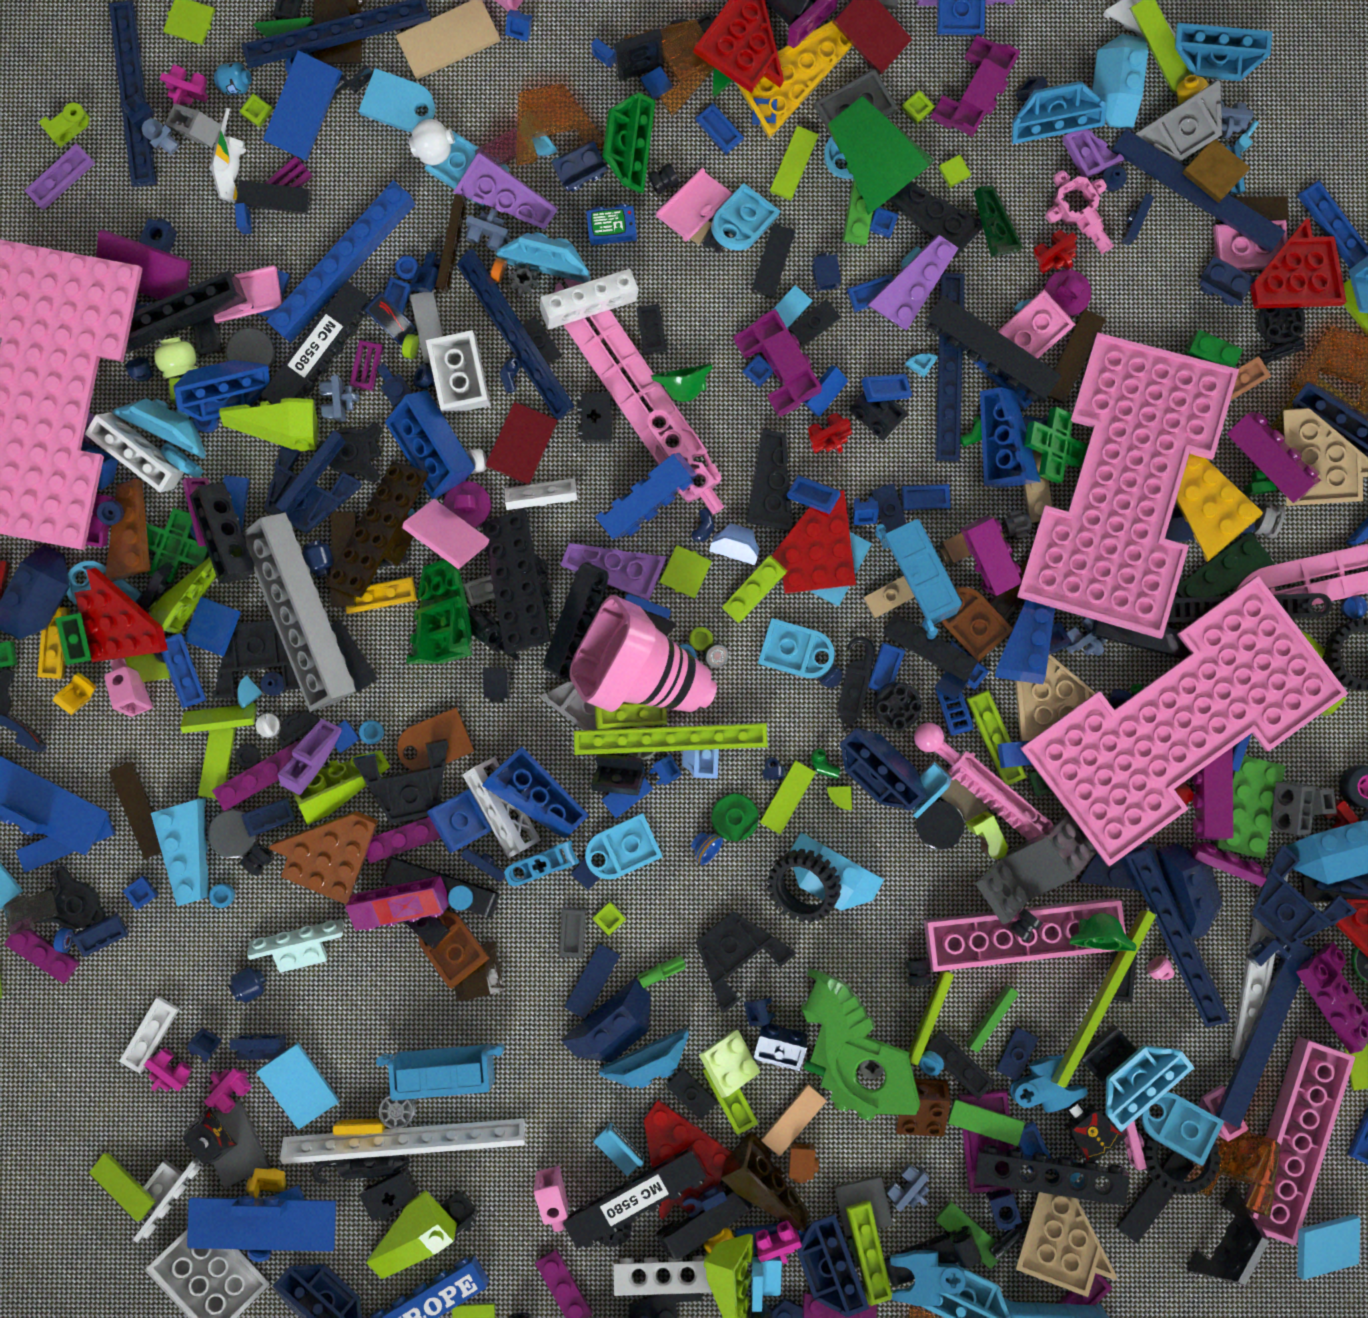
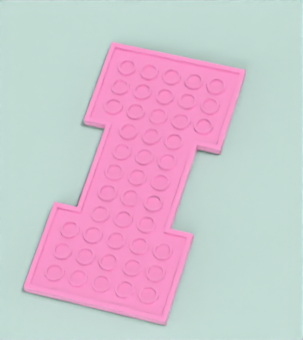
[0,239,143,550]
[1017,332,1239,639]
[1020,576,1348,866]

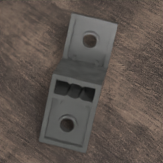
[975,811,1097,925]

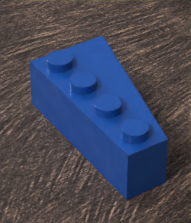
[980,387,1041,489]
[595,453,697,539]
[995,600,1055,685]
[482,746,589,839]

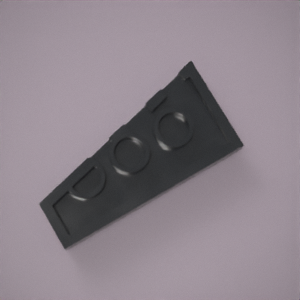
[888,182,983,259]
[745,429,793,532]

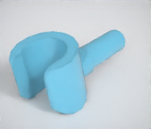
[1235,120,1259,152]

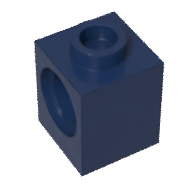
[139,218,177,253]
[812,252,841,292]
[985,1189,1022,1230]

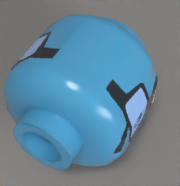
[214,62,252,96]

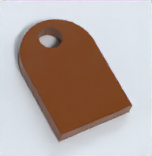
[941,587,1013,662]
[397,707,475,770]
[418,910,490,989]

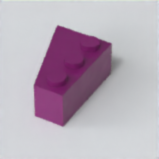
[960,515,1022,596]

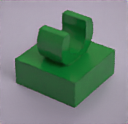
[1244,470,1277,496]

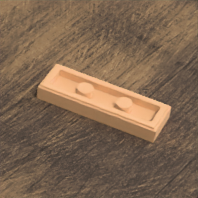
[761,1084,827,1156]

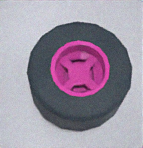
[1339,765,1368,808]

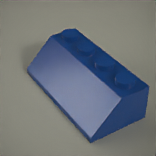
[385,390,475,500]

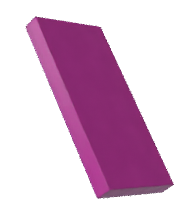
[96,229,191,300]
[958,1089,1014,1193]

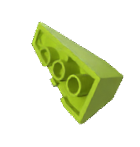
[219,398,319,451]
[150,557,216,634]
[292,750,390,825]
[366,1190,457,1279]
[704,1234,754,1318]

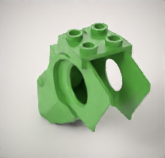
[800,968,920,1121]

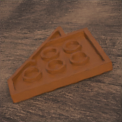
[269,811,378,904]

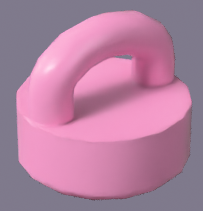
[1147,955,1175,980]

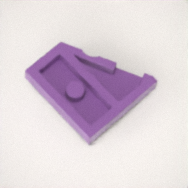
[1062,129,1124,178]

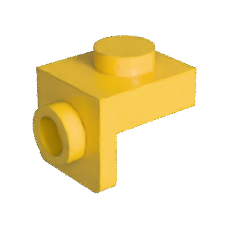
[52,672,96,715]
[246,1168,286,1198]

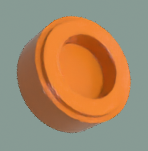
[490,257,507,283]

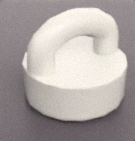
[466,449,487,474]
[256,713,281,737]

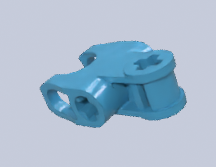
[504,840,580,886]
[1009,1054,1088,1112]
[890,1250,966,1306]

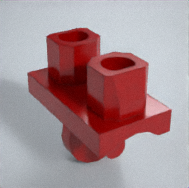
[1034,230,1077,274]
[807,412,852,454]

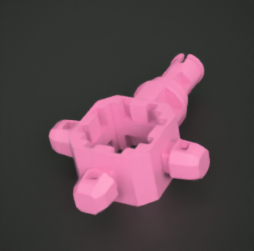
[1045,170,1114,255]

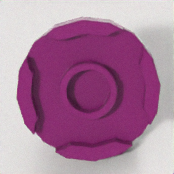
[1043,270,1091,317]
[443,481,492,528]

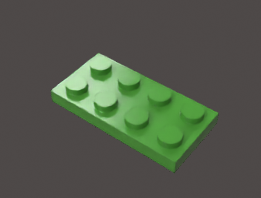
[1215,756,1286,859]

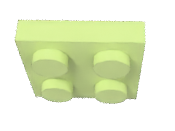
[699,1029,760,1098]

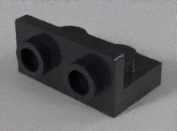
[849,392,908,441]
[440,1189,479,1247]

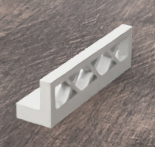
[463,757,541,858]

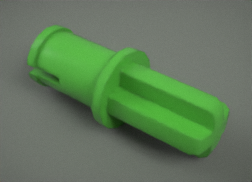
[638,956,686,988]

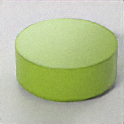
[402,334,419,359]
[689,627,713,651]

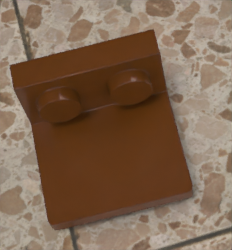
[896,1078,950,1137]

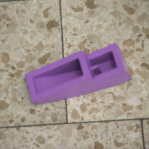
[278,719,342,795]

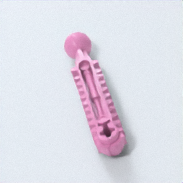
[914,722,1053,841]

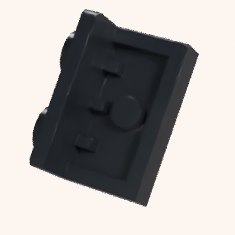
[591,754,646,796]
[1081,1024,1137,1085]

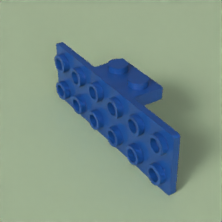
[0,755,109,855]
[187,1196,336,1251]

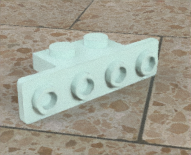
[247,919,344,973]

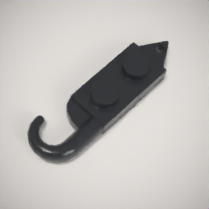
[836,636,875,731]
[312,1155,410,1184]

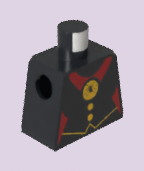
[1065,1101,1126,1161]
[183,1109,237,1165]

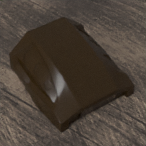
[454,941,504,1002]

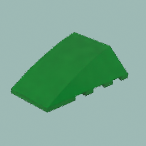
[827,96,934,215]
[406,559,472,664]

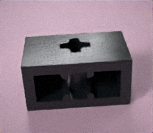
[577,392,612,444]
[359,1167,420,1222]

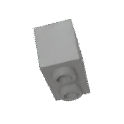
[165,103,222,147]

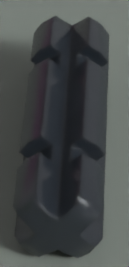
[1258,337,1306,365]
[989,1218,1028,1260]

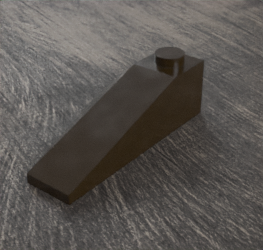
[721,1132,809,1232]

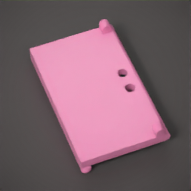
[656,168,733,242]
[214,265,283,323]

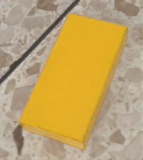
[333,1118,387,1135]

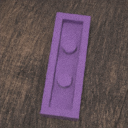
[24,143,95,210]

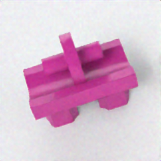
[160,64,209,106]
[144,1048,192,1092]
[204,1068,252,1113]
[755,1221,802,1264]

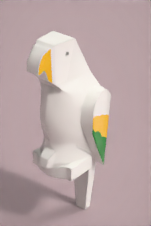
[209,108,246,202]

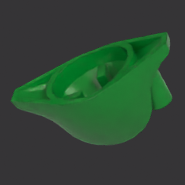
[650,363,712,402]
[1069,913,1137,951]

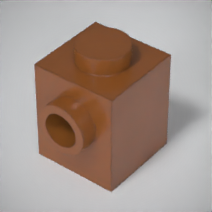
[787,1143,819,1183]

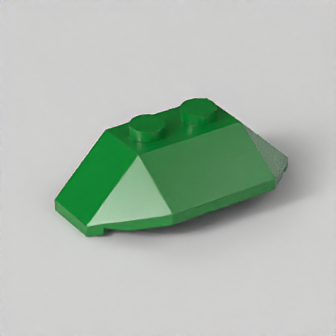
[603,92,656,193]

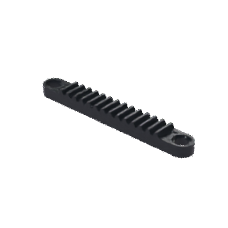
[1167,593,1332,622]

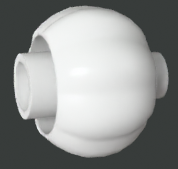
[409,119,455,165]

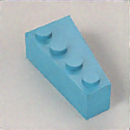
[151,798,209,906]

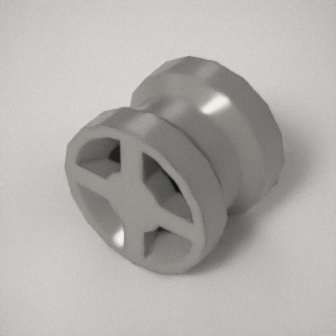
[858,1060,884,1079]

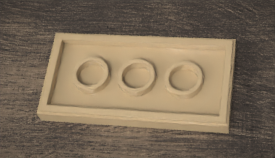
[395,0,501,80]

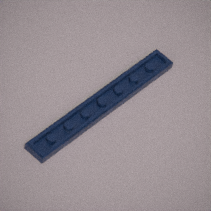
[109,0,157,188]
[241,0,431,68]
[1112,129,1286,253]
[456,249,575,420]
[935,273,965,462]
[1125,846,1231,1028]
[1215,942,1314,1128]

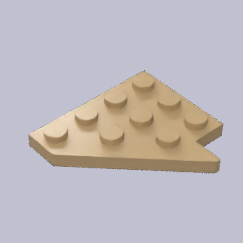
[1283,408,1368,506]
[1015,655,1095,741]
[1015,1173,1117,1297]

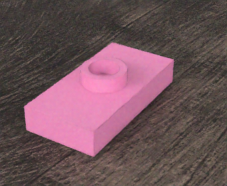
[1122,1121,1147,1170]

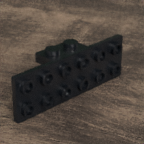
[482,509,553,655]

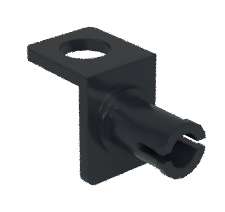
[328,62,373,102]

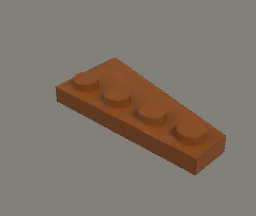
[105,479,150,582]

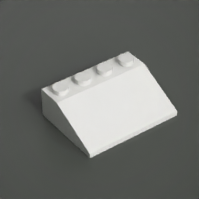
[144,1229,270,1318]

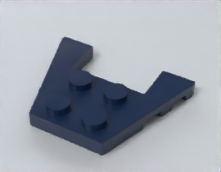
[264,445,363,534]
[1250,845,1357,948]

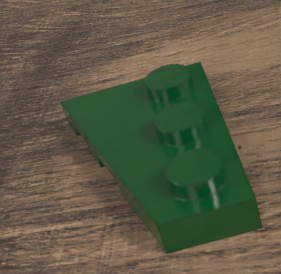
[973,185,1023,257]

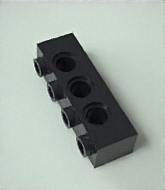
[189,483,254,583]

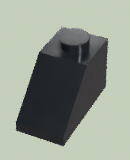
[482,667,512,703]

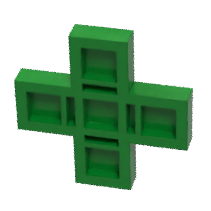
[1024,407,1087,483]
[146,508,209,583]

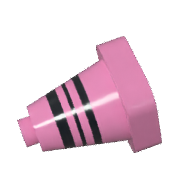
[570,595,717,712]

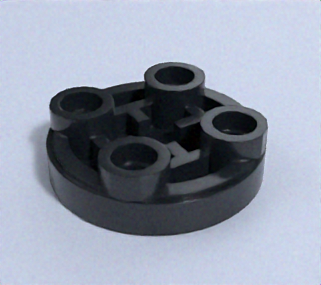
[1256,307,1306,345]
[873,681,923,731]
[915,801,965,850]

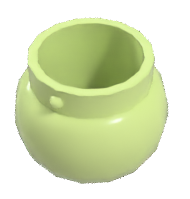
[154,337,197,379]

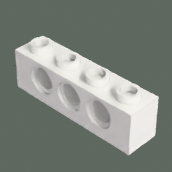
[540,269,639,330]
[85,412,184,493]
[614,1256,712,1296]

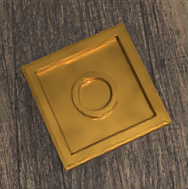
[1182,139,1251,203]

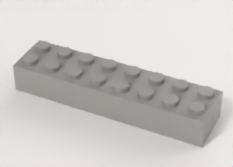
[242,512,356,712]

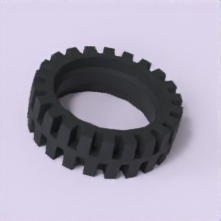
[1324,619,1368,691]
[767,849,842,923]
[1143,1135,1220,1195]

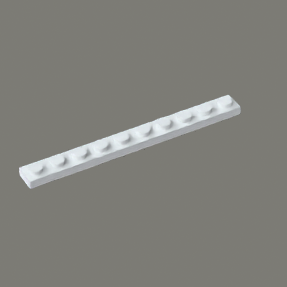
[280,1119,525,1164]

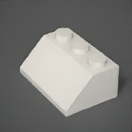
[426,330,491,411]

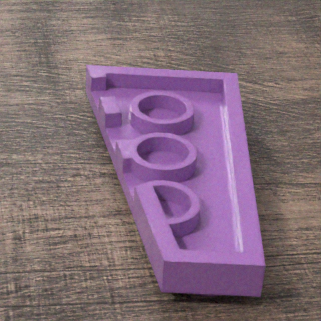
[453,151,558,229]
[866,235,958,330]
[560,543,667,601]

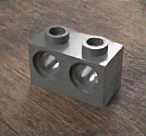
[1271,781,1316,835]

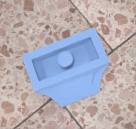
[709,523,760,565]
[682,749,719,779]

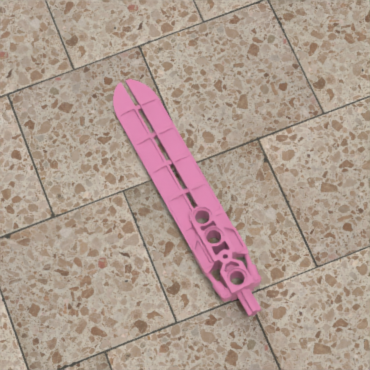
[554,279,724,515]
[1236,544,1368,605]

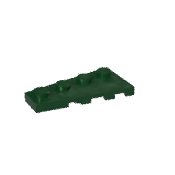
[1176,532,1276,598]

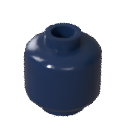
[302,540,334,577]
[228,967,267,1003]

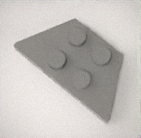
[1135,79,1222,162]
[540,681,625,730]

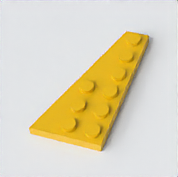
[735,20,853,139]
[1176,454,1263,562]

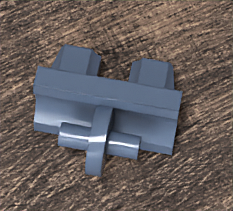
[1221,100,1253,138]
[142,119,180,155]
[466,209,511,251]
[319,375,360,423]
[1066,617,1106,656]
[886,1163,929,1212]

